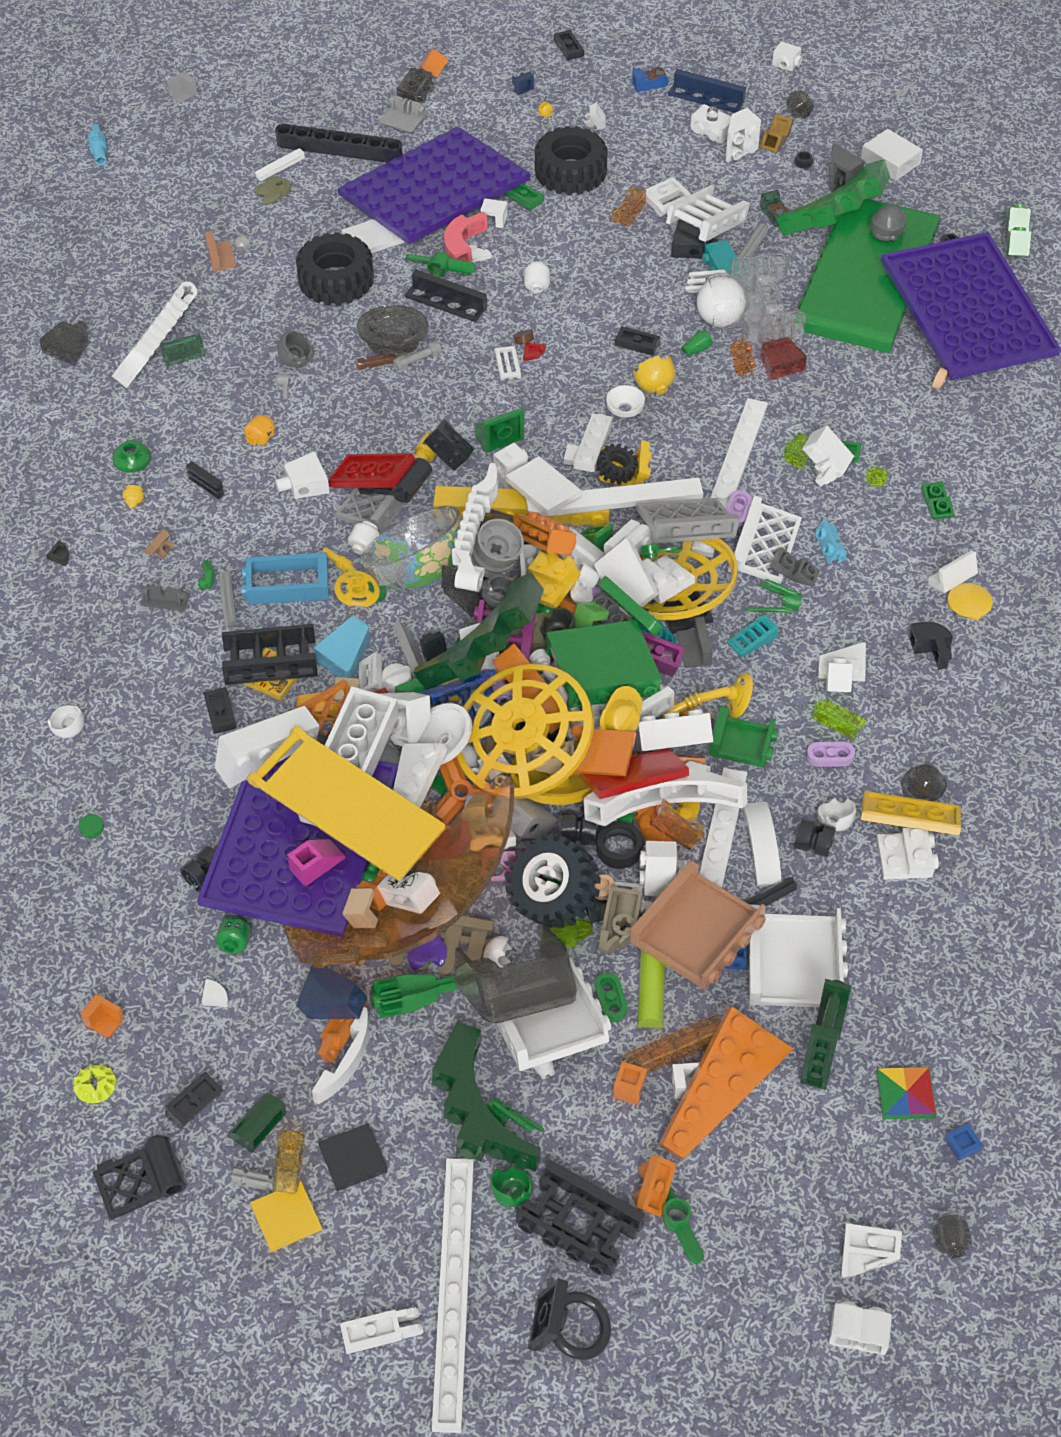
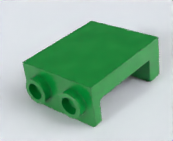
[709,706,779,768]

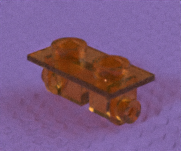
[731,335,756,376]

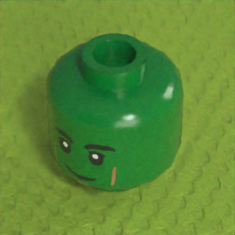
[215,917,251,954]

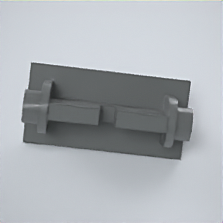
[141,584,190,611]

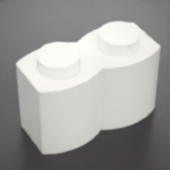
[829,1301,892,1355]

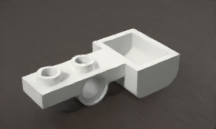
[560,527,605,603]

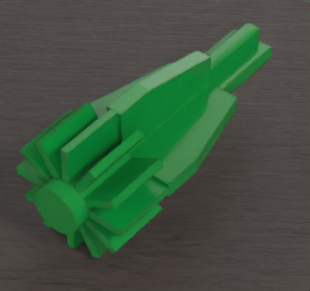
[370,974,463,1019]

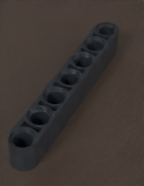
[275,124,403,163]

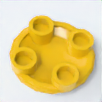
[948,583,993,620]

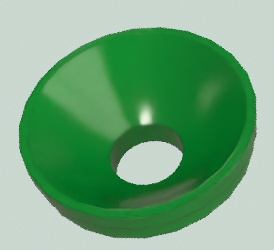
[112,440,152,473]

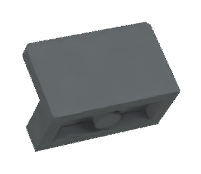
[676,617,713,668]

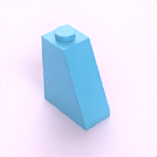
[314,616,370,678]

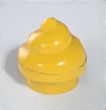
[122,485,145,509]

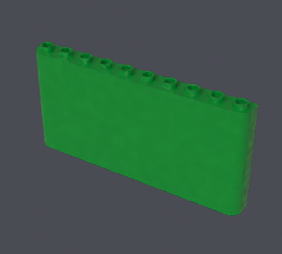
[793,199,941,353]

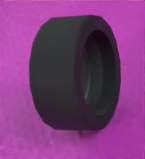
[596,821,643,869]

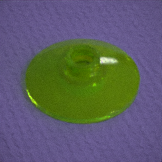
[543,919,593,948]

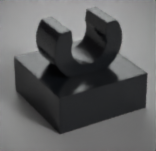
[420,631,447,662]

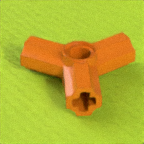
[430,758,497,825]

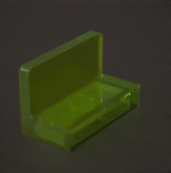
[812,700,867,740]

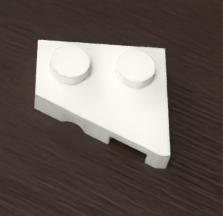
[841,1223,902,1279]

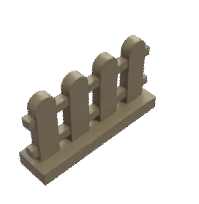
[385,907,495,980]

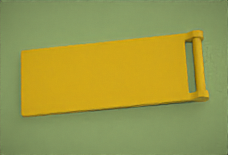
[246,726,445,881]

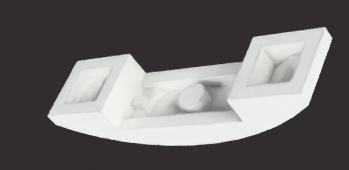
[743,802,782,886]
[312,1007,369,1104]

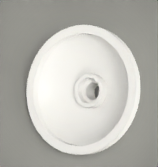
[417,703,472,765]

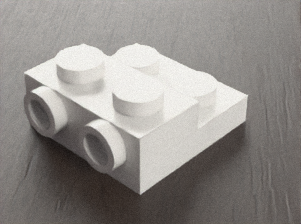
[642,555,695,604]
[876,827,938,879]

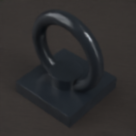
[528,1278,611,1360]

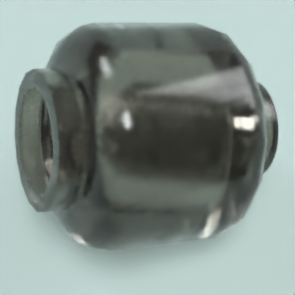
[786,91,814,119]
[933,1214,972,1259]

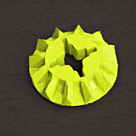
[73,1063,116,1103]

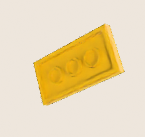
[861,791,961,835]

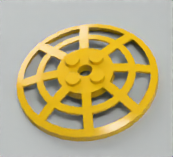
[640,538,738,620]
[457,664,594,799]

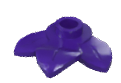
[398,921,447,970]

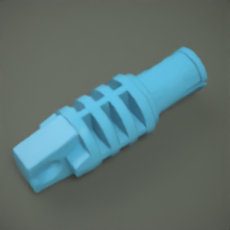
[88,124,107,166]

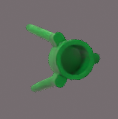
[745,579,803,614]
[486,1097,544,1132]

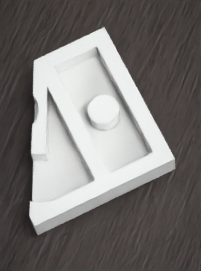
[818,642,866,682]

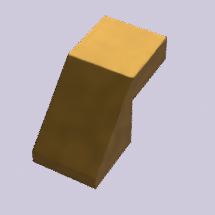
[759,113,794,153]

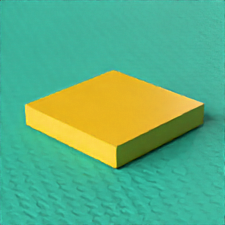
[250,1181,322,1252]

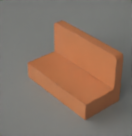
[205,231,236,272]

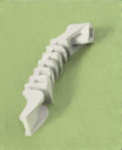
[112,282,197,388]
[452,463,498,592]

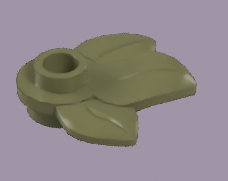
[254,176,291,205]

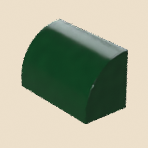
[227,1094,286,1153]

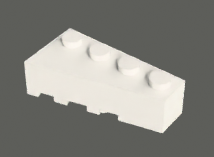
[215,706,319,788]

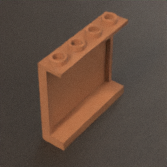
[630,860,766,990]

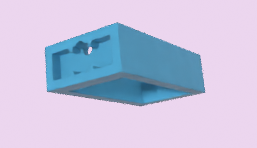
[242,552,329,605]

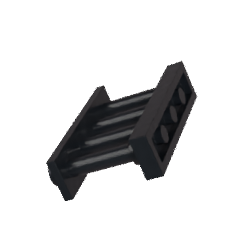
[222,624,318,685]

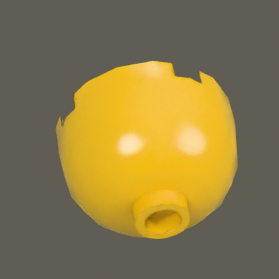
[633,355,675,395]

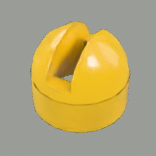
[538,101,553,117]

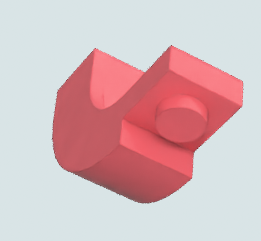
[444,212,488,261]

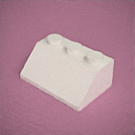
[635,709,713,752]

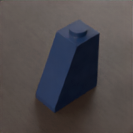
[296,962,367,1019]

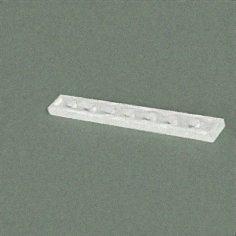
[526,478,703,516]

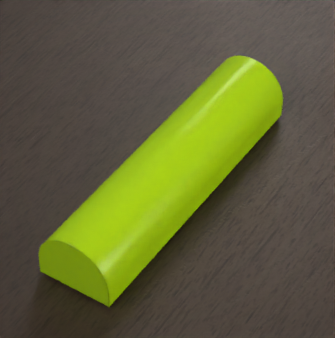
[637,949,665,1029]

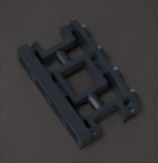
[516,1160,645,1277]

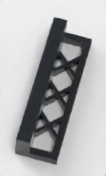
[405,269,487,322]

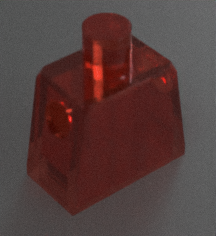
[760,335,807,380]

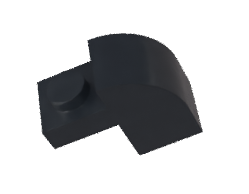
[908,622,953,670]

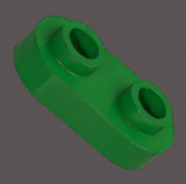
[595,973,627,1022]

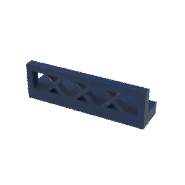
[668,69,746,113]

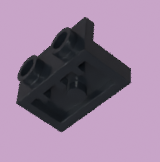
[424,419,474,470]

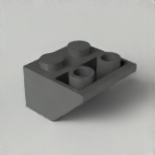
[828,143,865,192]

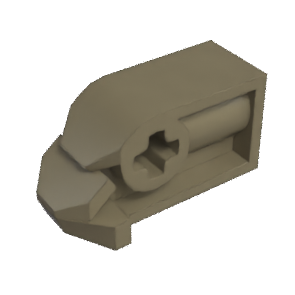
[599,886,643,954]

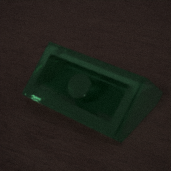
[160,333,206,367]

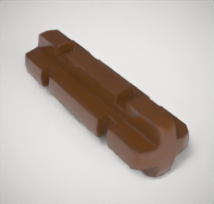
[356,352,396,370]

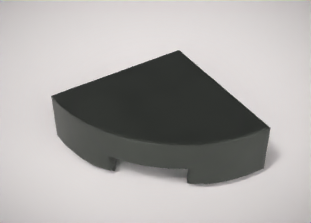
[46,541,69,566]

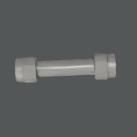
[393,341,442,371]

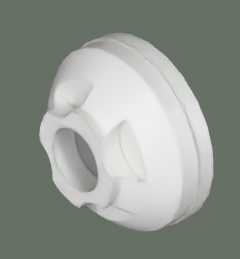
[606,385,645,418]

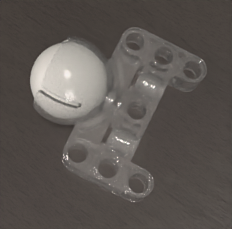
[697,252,806,342]

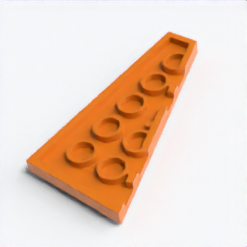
[658,1007,794,1159]

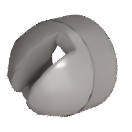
[234,234,251,251]

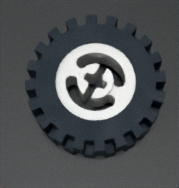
[505,834,601,929]

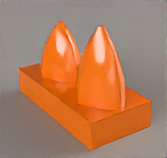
[633,1155,677,1217]

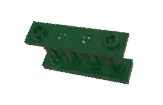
[800,978,852,1090]

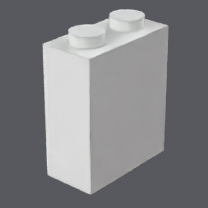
[861,129,923,181]

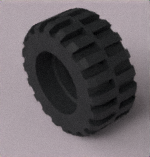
[535,126,608,195]
[296,232,374,306]

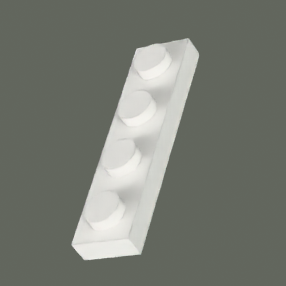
[573,414,613,472]

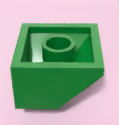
[474,408,524,453]

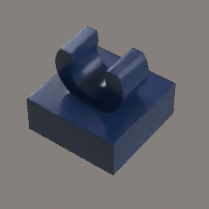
[512,71,534,95]

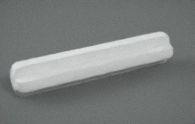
[255,149,305,181]

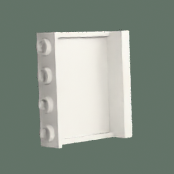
[748,905,848,1007]
[484,958,611,1071]

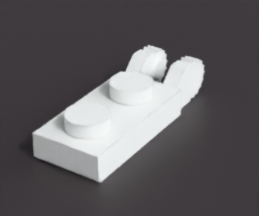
[340,1307,424,1354]

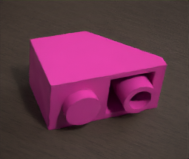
[287,839,345,887]

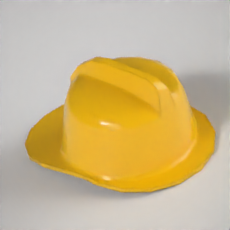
[600,686,642,731]

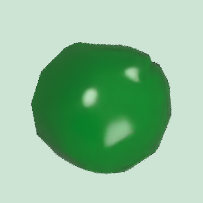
[490,1166,533,1207]

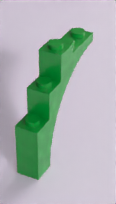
[776,159,890,236]

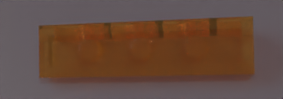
[624,1014,721,1074]

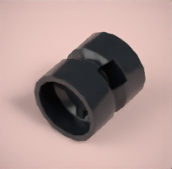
[561,812,596,846]
[794,818,836,858]
[180,846,215,893]

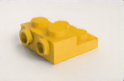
[528,551,581,609]

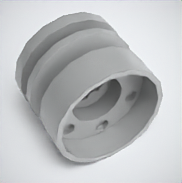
[471,519,524,578]

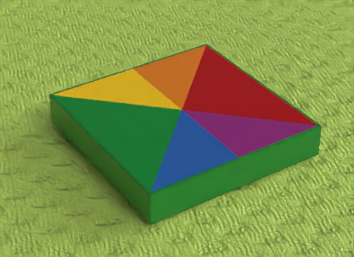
[876,1067,937,1120]

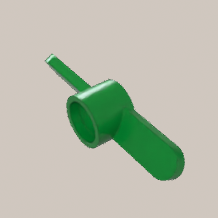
[405,252,476,277]
[663,1186,704,1264]

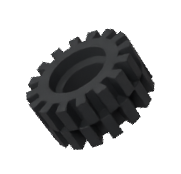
[596,444,638,485]

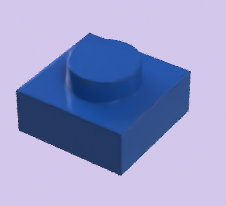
[944,1124,983,1161]

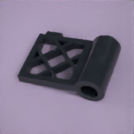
[358,458,433,503]
[93,1135,187,1220]

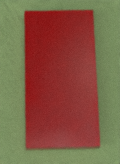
[328,453,416,488]
[580,748,689,799]

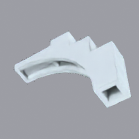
[584,761,747,826]

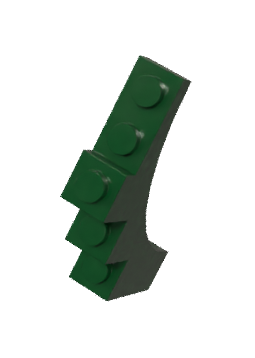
[413,572,544,690]
[432,1021,541,1172]

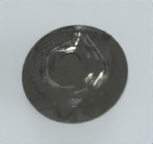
[357,305,429,356]

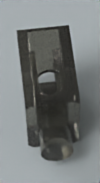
[39,321,89,366]

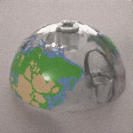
[360,506,462,592]

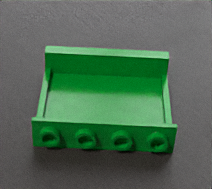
[545,620,662,709]

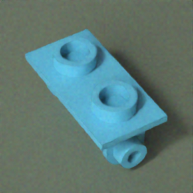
[815,518,847,564]

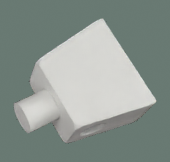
[275,452,330,499]

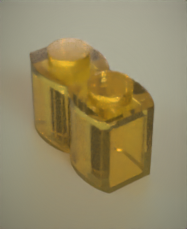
[272,1130,305,1194]

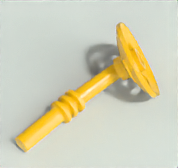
[322,547,380,607]
[662,672,753,719]

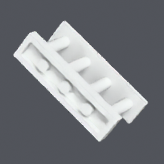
[666,185,750,242]

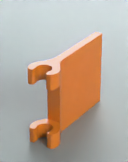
[561,725,637,776]

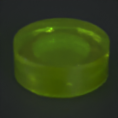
[866,467,888,487]

